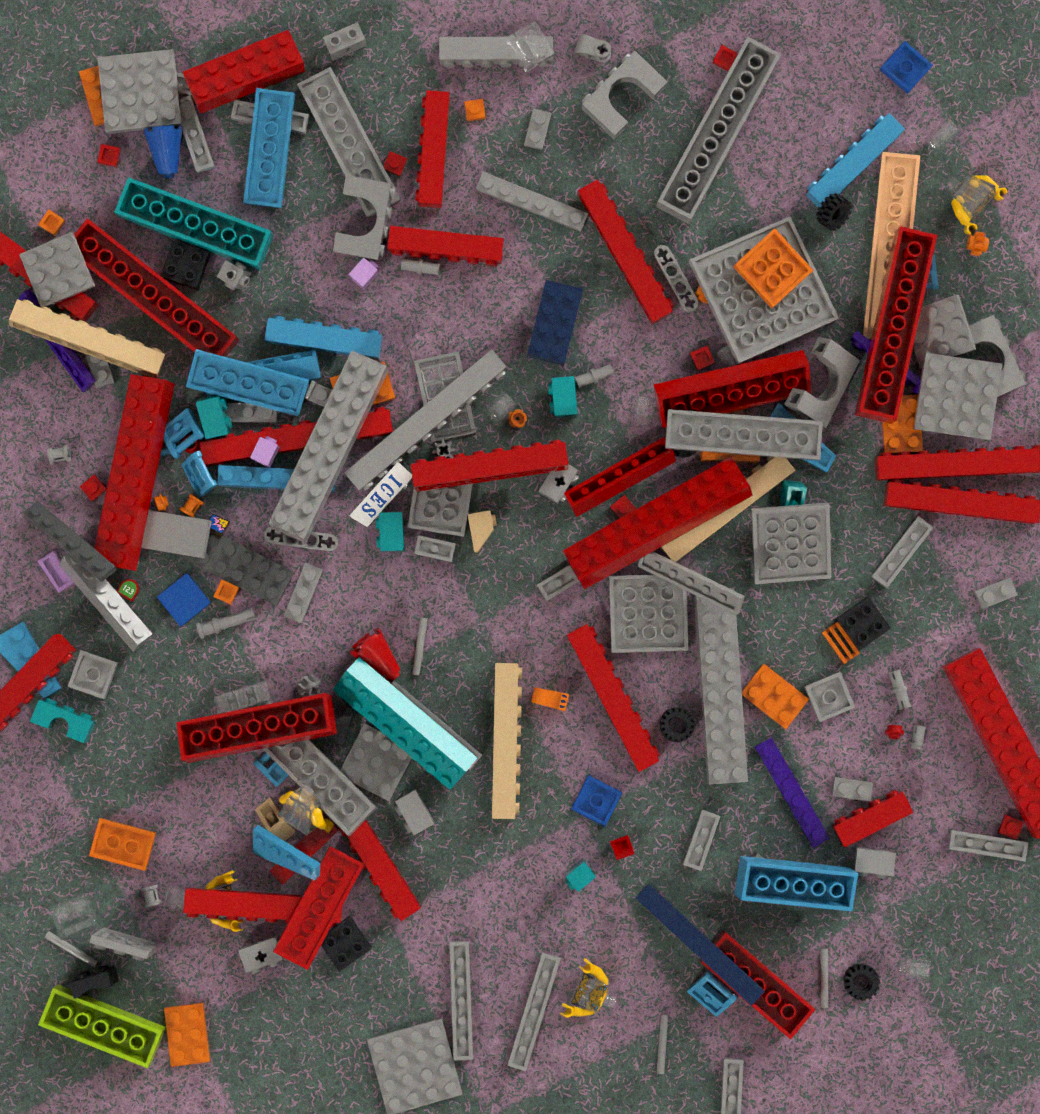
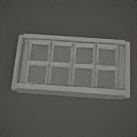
[414,351,476,443]

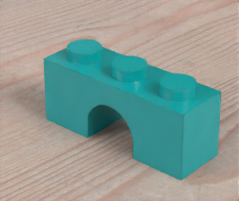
[30,698,96,743]

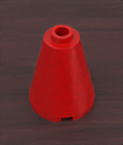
[349,627,400,681]

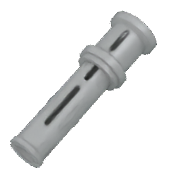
[196,608,256,639]

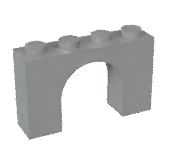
[582,51,668,140]
[333,175,396,260]
[969,315,1026,397]
[784,337,860,428]

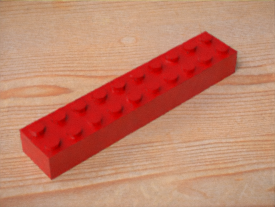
[74,218,240,357]
[854,226,937,424]
[94,374,175,571]
[563,457,753,590]
[942,648,1040,839]

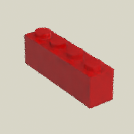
[831,789,914,848]

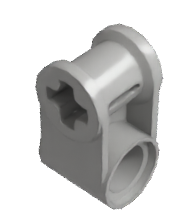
[574,34,611,63]

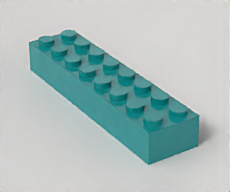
[114,177,274,271]
[333,657,477,790]

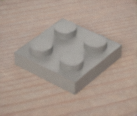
[68,650,118,699]
[804,672,855,722]

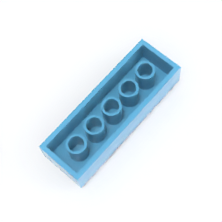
[734,856,858,911]

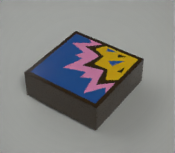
[209,514,230,538]

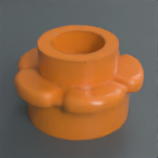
[508,409,527,428]
[154,494,169,512]

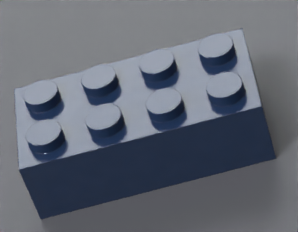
[527,280,583,366]

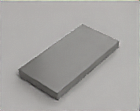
[141,510,212,559]

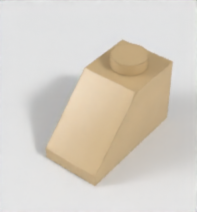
[468,510,497,553]
[255,797,296,841]

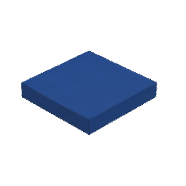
[879,41,933,94]
[157,573,211,627]
[571,775,623,827]

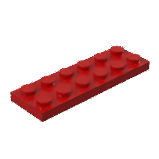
[273,846,364,970]

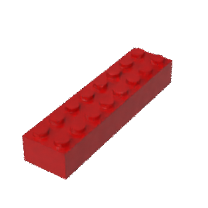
[653,350,811,428]
[411,440,569,492]
[176,693,337,763]

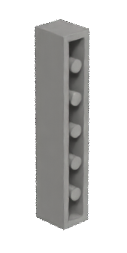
[439,36,553,68]
[59,554,152,652]

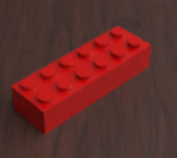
[183,29,305,114]
[699,930,816,1040]

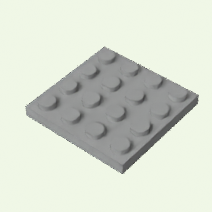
[98,49,182,134]
[913,353,1002,440]
[751,503,831,584]
[609,575,688,653]
[367,1018,463,1114]

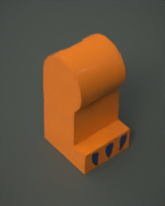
[531,687,569,711]

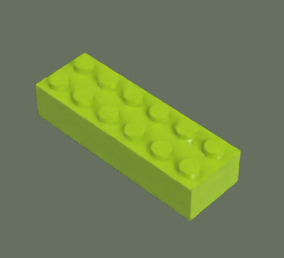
[38,984,166,1068]

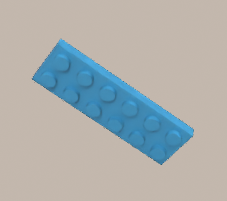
[243,88,295,208]
[186,349,309,417]

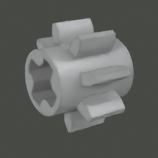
[432,439,456,459]
[297,674,321,697]

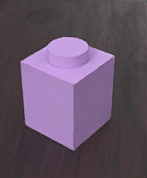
[348,257,379,290]
[250,436,280,468]

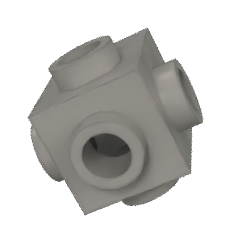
[217,260,251,290]

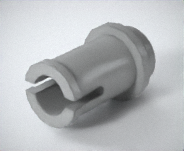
[910,725,926,750]

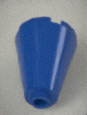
[144,126,182,178]

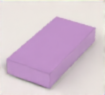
[38,550,74,593]

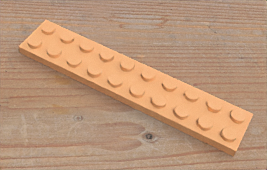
[863,152,920,340]

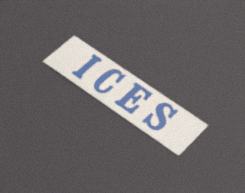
[349,462,412,527]

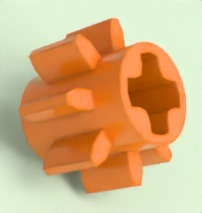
[966,231,989,256]

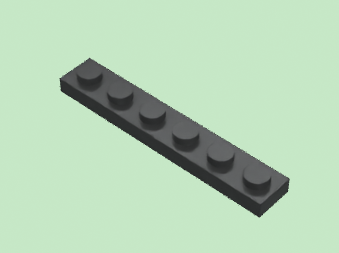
[23,501,116,582]

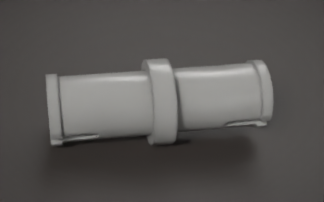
[401,258,441,276]
[574,364,614,388]
[888,670,912,710]

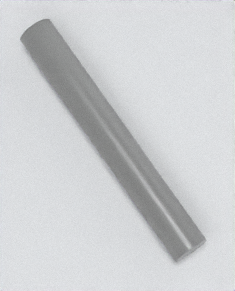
[412,617,428,675]
[45,931,98,968]
[820,948,828,1008]
[656,1014,669,1074]

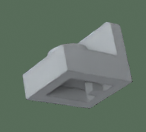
[305,380,332,407]

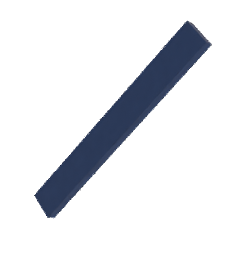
[636,884,765,1006]

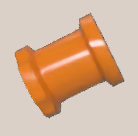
[180,494,204,518]

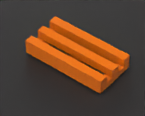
[822,622,860,664]

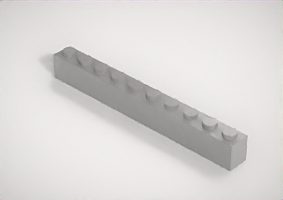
[345,349,507,492]

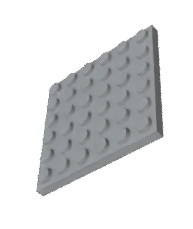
[688,217,839,365]

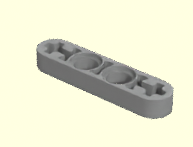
[654,245,698,313]
[264,527,339,552]

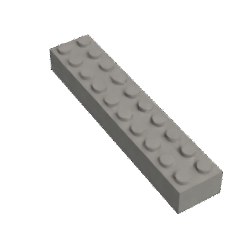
[656,37,781,224]
[269,351,388,543]
[694,588,748,784]

